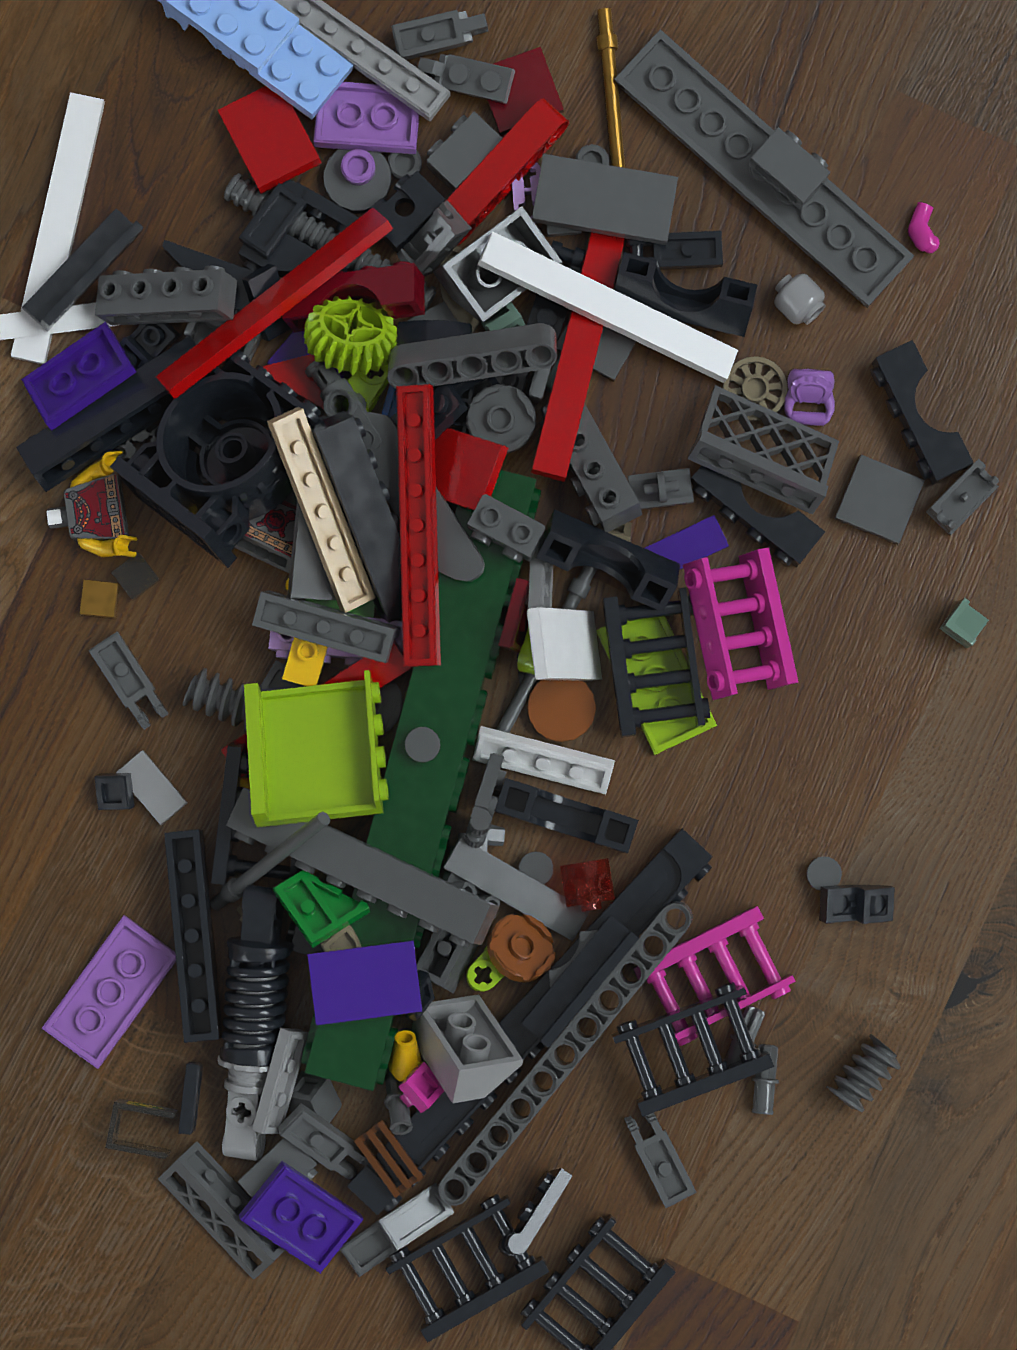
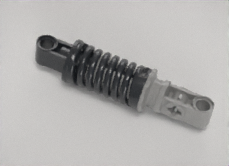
[218,885,294,1161]

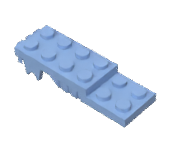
[157,0,354,120]

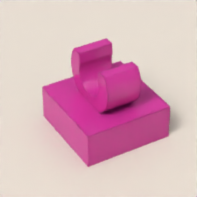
[398,1062,444,1113]

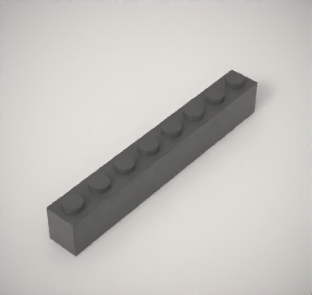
[226,787,499,948]

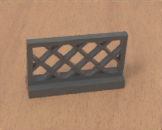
[687,385,839,515]

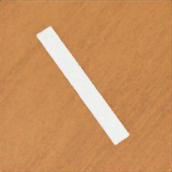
[0,303,118,340]

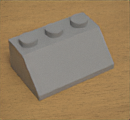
[411,994,523,1103]

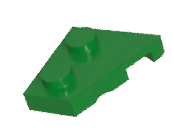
[274,870,370,948]

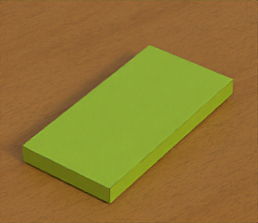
[596,616,717,755]

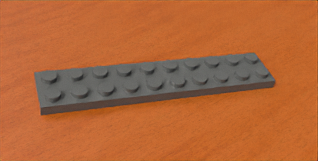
[614,29,914,308]

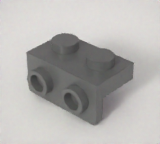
[467,494,545,563]

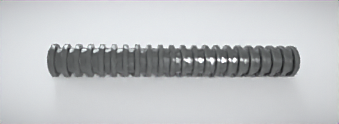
[224,173,436,311]

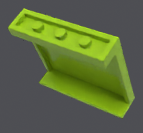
[244,670,389,828]

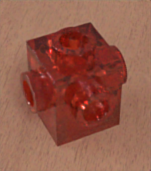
[560,858,615,912]

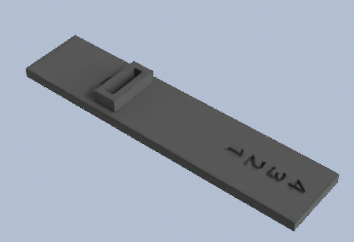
[443,837,590,941]

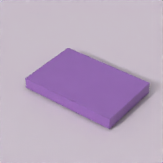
[314,82,420,154]

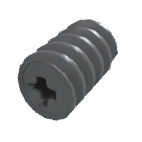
[183,668,247,732]
[826,1034,901,1113]

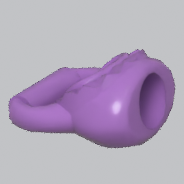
[784,369,835,426]

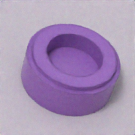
[341,149,376,185]

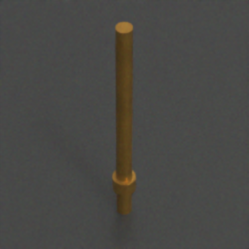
[597,8,625,168]

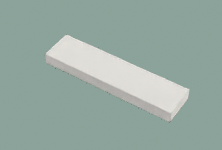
[472,726,615,795]

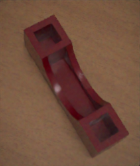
[282,261,425,332]

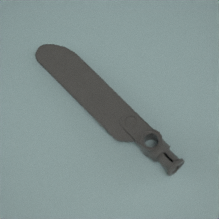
[305,361,485,582]

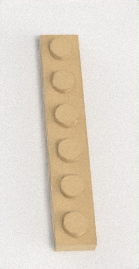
[267,407,375,613]

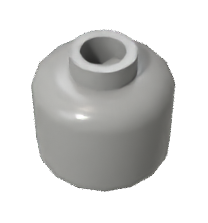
[774,273,826,325]

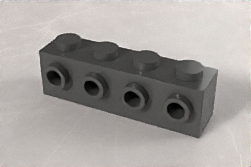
[95,265,237,326]
[539,403,642,532]

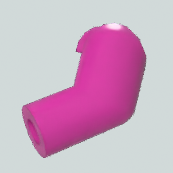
[908,202,940,254]

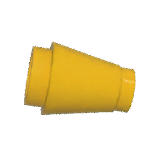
[388,1030,423,1082]

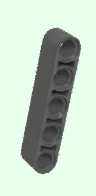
[388,323,557,389]

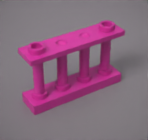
[683,548,799,700]
[632,906,796,1046]

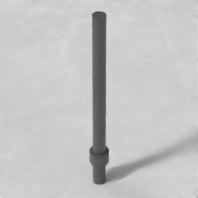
[496,566,597,733]
[210,812,330,911]

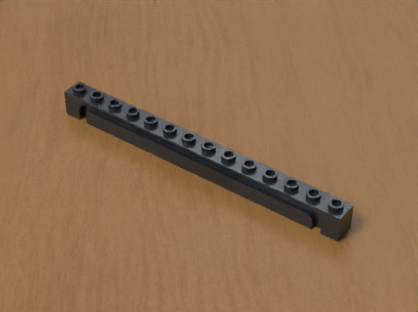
[347,828,713,1215]

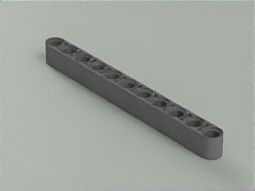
[438,901,693,1206]

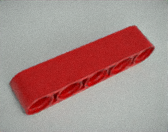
[446,98,569,246]

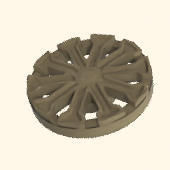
[723,357,788,421]

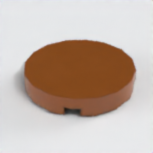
[527,680,596,742]
[487,914,555,983]

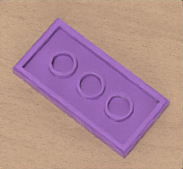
[42,915,176,1069]

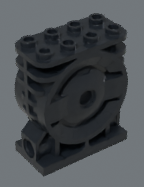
[110,350,324,568]

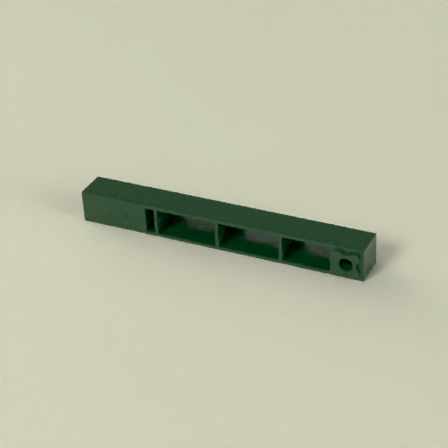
[301,470,541,1091]

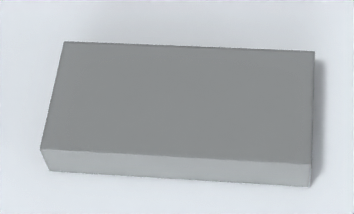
[116,750,188,825]

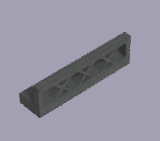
[252,590,401,663]
[158,1141,285,1280]

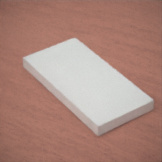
[527,607,602,681]

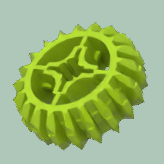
[304,295,397,376]

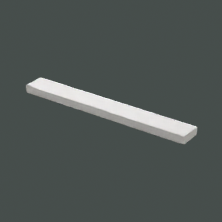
[11,92,105,365]
[478,232,738,383]

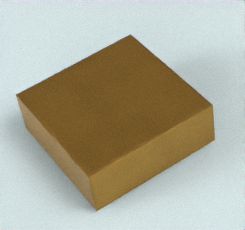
[80,580,119,618]

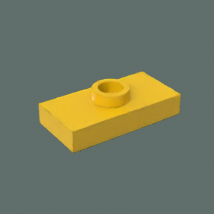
[282,637,328,686]

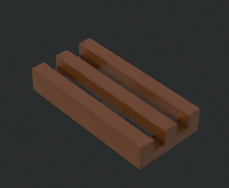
[354,1119,424,1198]

